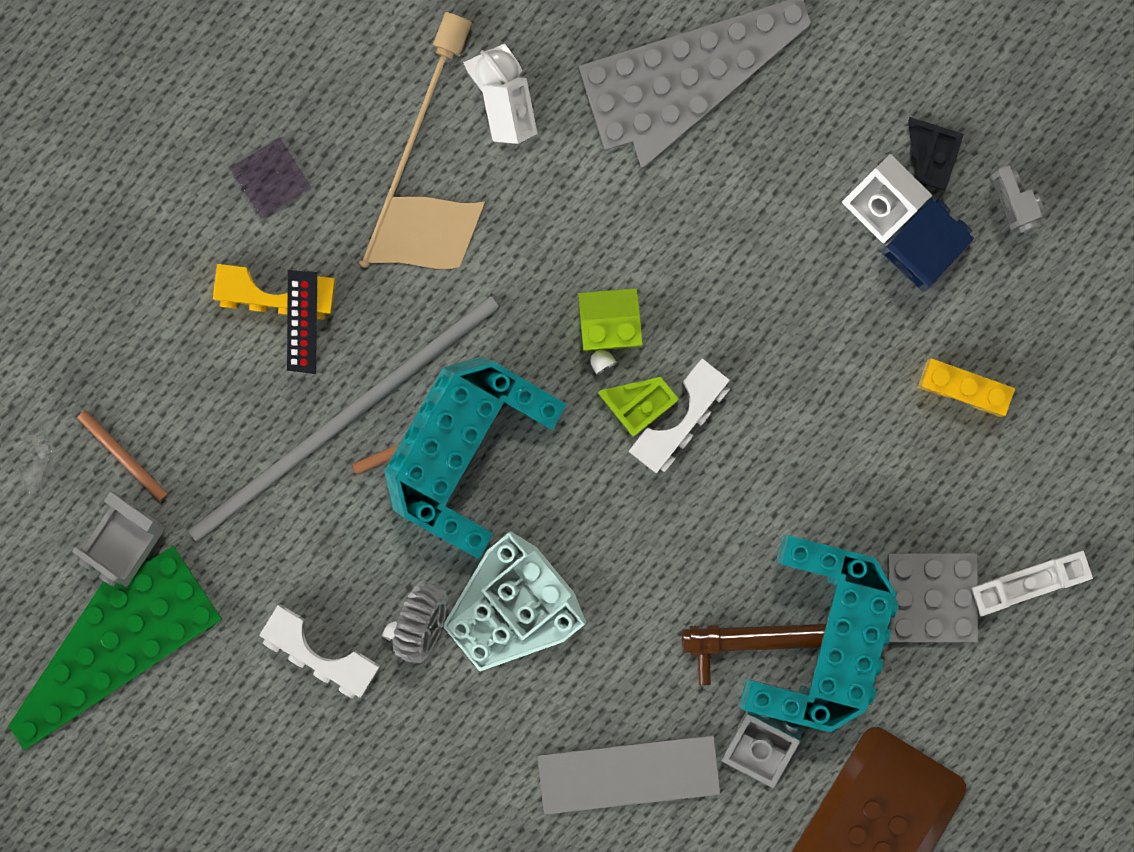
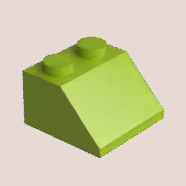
[578,288,642,352]

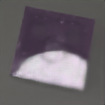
[230,137,311,219]

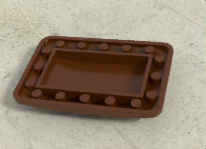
[791,727,966,852]

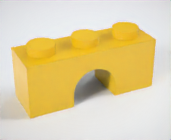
[917,358,1015,417]

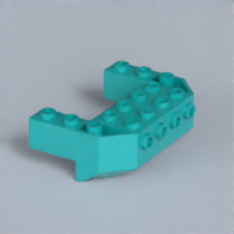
[384,356,567,559]
[739,534,898,732]

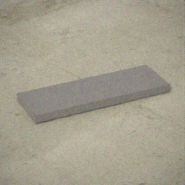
[537,735,720,815]

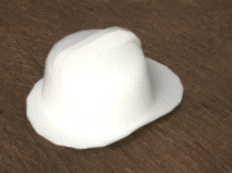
[463,43,522,91]

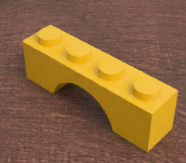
[213,264,337,320]

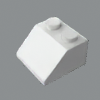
[842,154,932,243]

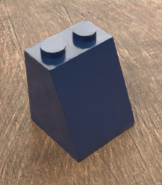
[880,198,974,292]

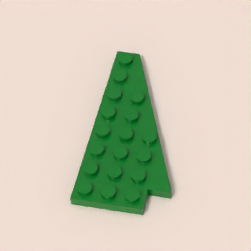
[8,545,222,750]

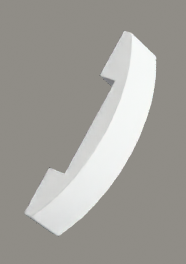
[971,551,1093,616]

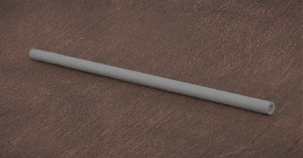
[188,296,500,542]

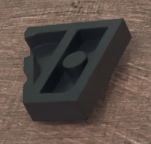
[908,117,964,191]

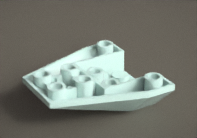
[443,531,586,671]

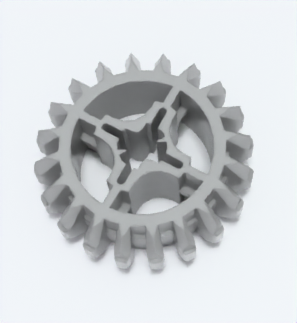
[392,583,448,663]

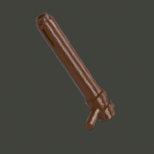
[682,624,826,685]

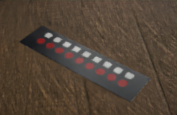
[287,270,317,374]

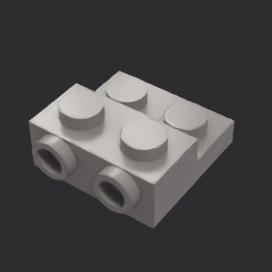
[990,165,1044,233]
[721,711,803,788]

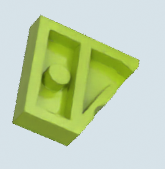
[598,377,679,437]

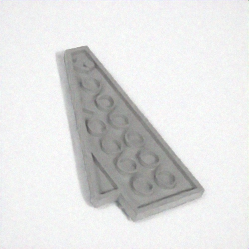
[578,0,811,168]

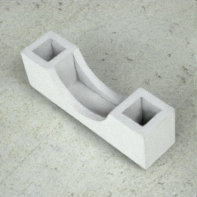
[628,359,730,473]
[259,604,380,699]

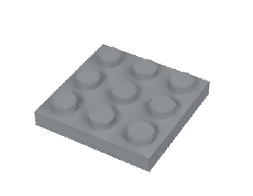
[888,553,978,642]

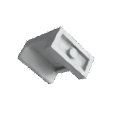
[72,492,166,587]

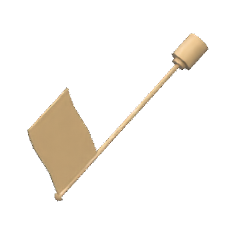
[359,12,485,269]

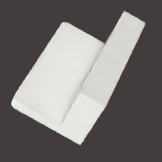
[482,77,538,144]

